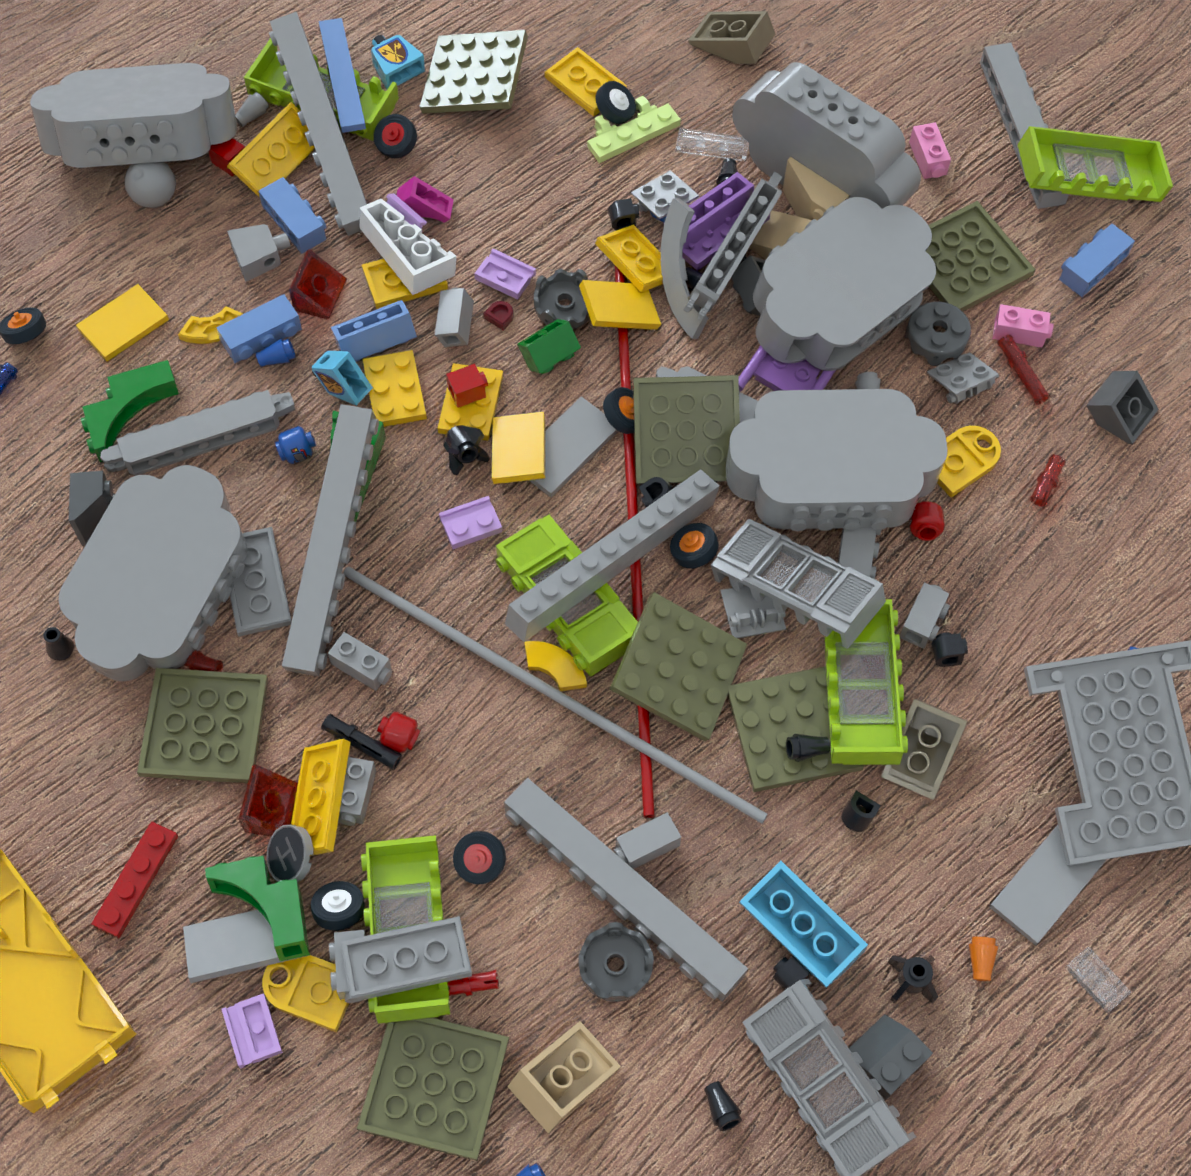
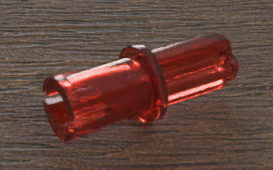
[184,650,223,672]

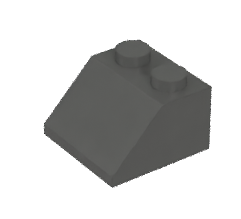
[731,255,765,316]
[1086,371,1159,444]
[69,471,115,546]
[849,1014,933,1101]

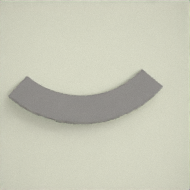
[661,198,708,339]

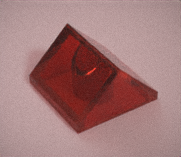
[289,249,347,319]
[238,764,298,837]

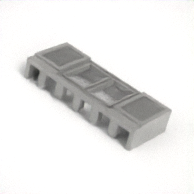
[711,519,886,649]
[742,979,916,1176]

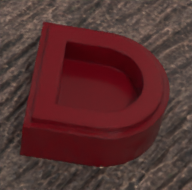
[483,301,514,331]

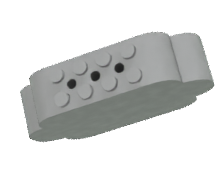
[732,62,921,209]
[30,63,237,168]
[753,197,936,371]
[726,389,948,531]
[59,465,247,681]

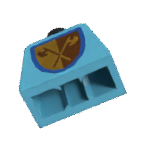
[371,35,425,89]
[312,350,373,406]

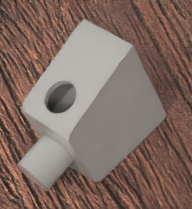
[227,224,291,282]

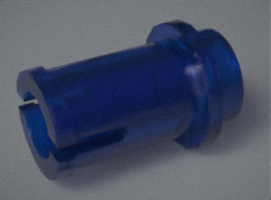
[0,362,18,396]

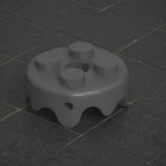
[534,269,590,329]
[905,302,971,366]
[578,922,654,1002]

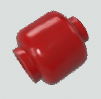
[909,501,945,541]
[377,711,421,753]

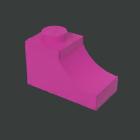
[397,176,454,223]

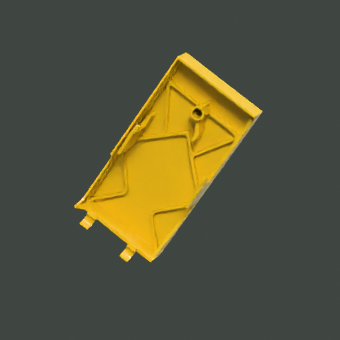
[0,848,136,1114]

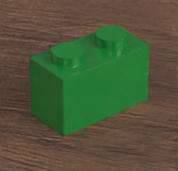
[517,319,581,374]

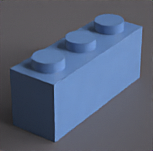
[258,177,326,254]
[1059,224,1135,297]
[216,294,302,363]
[331,300,417,362]

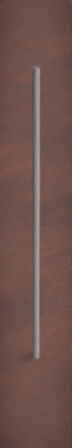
[343,566,768,824]

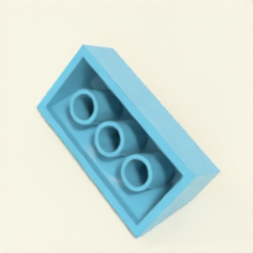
[739,861,868,988]

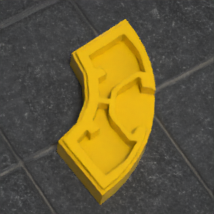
[178,306,243,344]
[524,641,587,691]

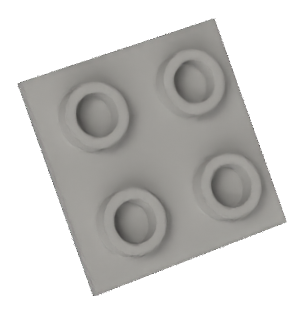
[631,170,699,219]
[927,352,999,404]
[720,581,786,638]

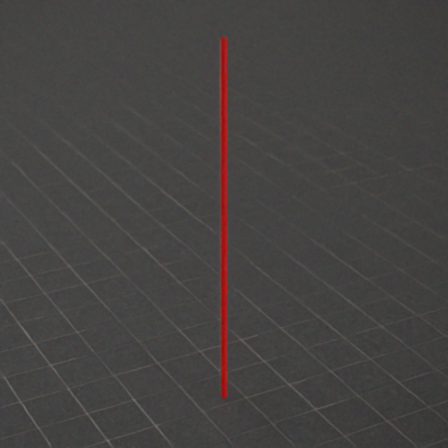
[614,265,655,818]

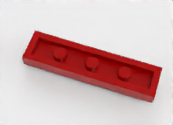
[91,821,179,939]

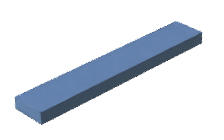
[319,18,366,133]

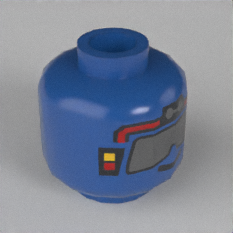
[275,426,316,464]

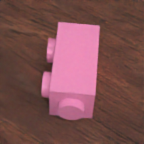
[909,122,951,179]
[992,304,1053,348]

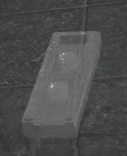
[675,128,749,162]

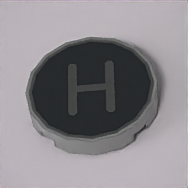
[266,825,313,882]

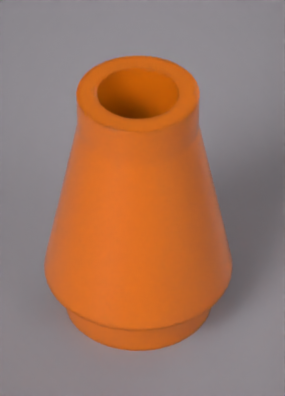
[968,937,998,981]

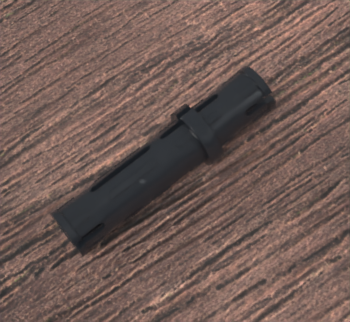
[321,713,402,770]

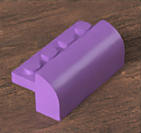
[682,172,770,271]

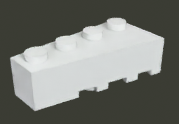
[360,199,457,295]

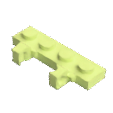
[587,96,681,163]

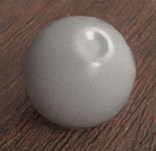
[124,162,176,208]

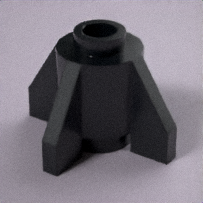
[443,425,490,475]
[888,955,938,1004]

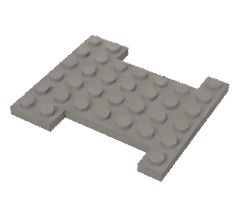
[1024,640,1191,866]

